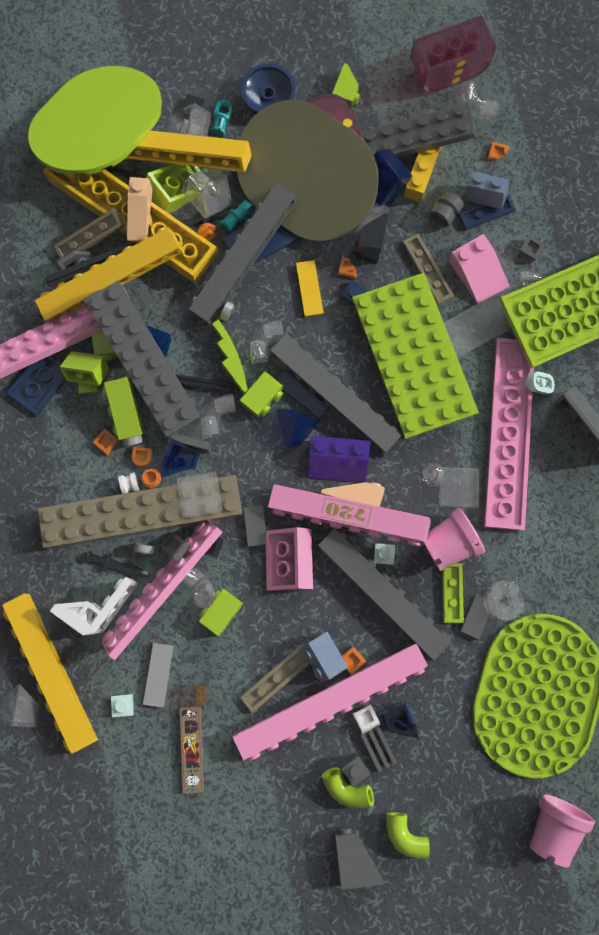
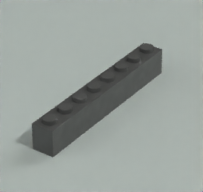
[189,183,297,325]
[269,335,401,457]
[318,529,450,660]

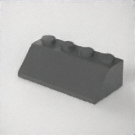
[552,386,599,462]

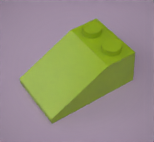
[146,164,212,214]

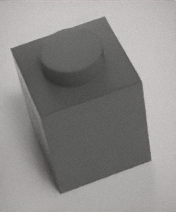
[341,754,370,786]

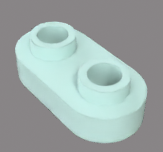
[526,372,554,394]

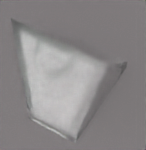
[0,684,41,727]

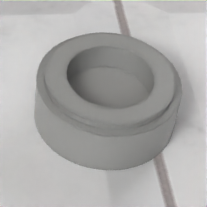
[219,302,234,321]
[122,435,143,447]
[134,543,155,554]

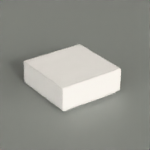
[353,705,381,734]

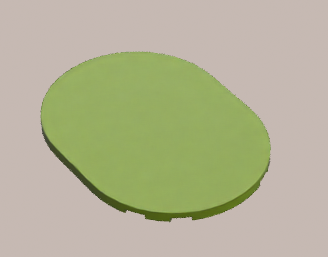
[28,66,162,175]
[472,614,599,779]

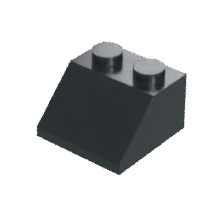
[354,213,389,264]

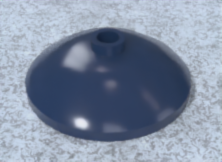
[241,64,296,113]

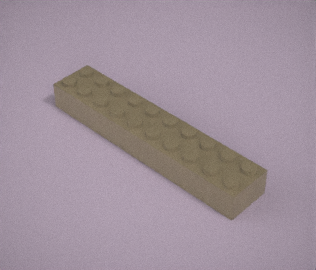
[38,475,243,550]

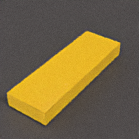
[296,260,324,318]

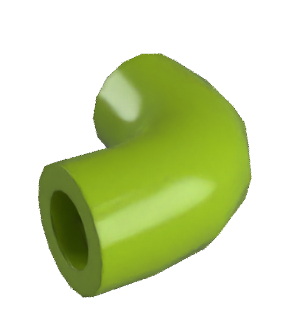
[322,768,374,808]
[386,812,430,859]

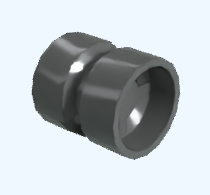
[429,191,464,228]

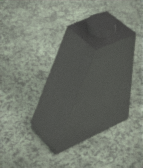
[335,827,384,890]

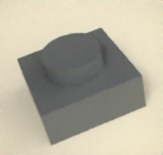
[518,235,545,262]

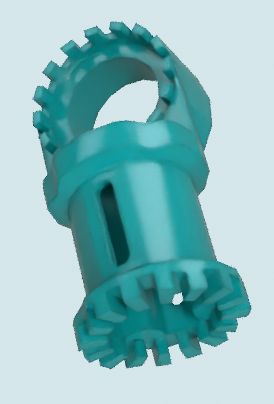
[210,100,232,137]
[219,200,255,234]

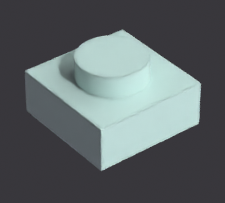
[374,543,395,565]
[111,694,134,717]

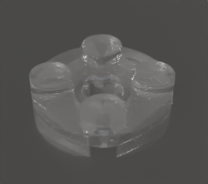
[484,580,524,621]

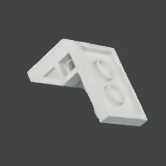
[50,577,138,635]

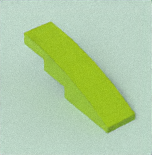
[212,319,248,395]

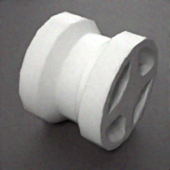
[118,472,139,494]

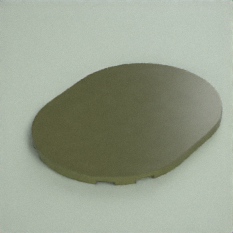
[237,100,378,241]

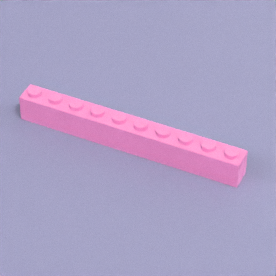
[233,643,428,761]

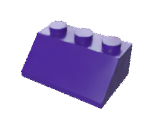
[308,436,370,483]

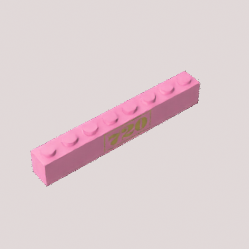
[268,484,431,546]

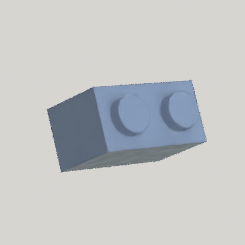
[466,172,509,209]
[301,632,348,683]

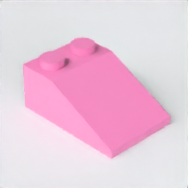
[448,234,510,306]

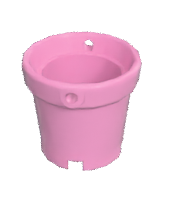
[425,508,486,571]
[530,795,595,867]

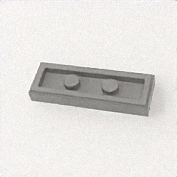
[143,643,174,707]

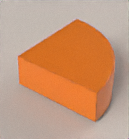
[487,142,510,161]
[338,256,357,279]

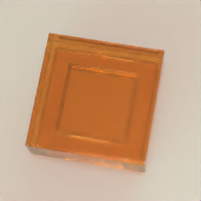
[195,683,207,706]

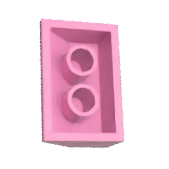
[266,527,313,591]

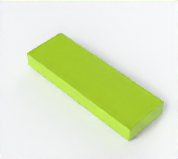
[442,563,464,623]

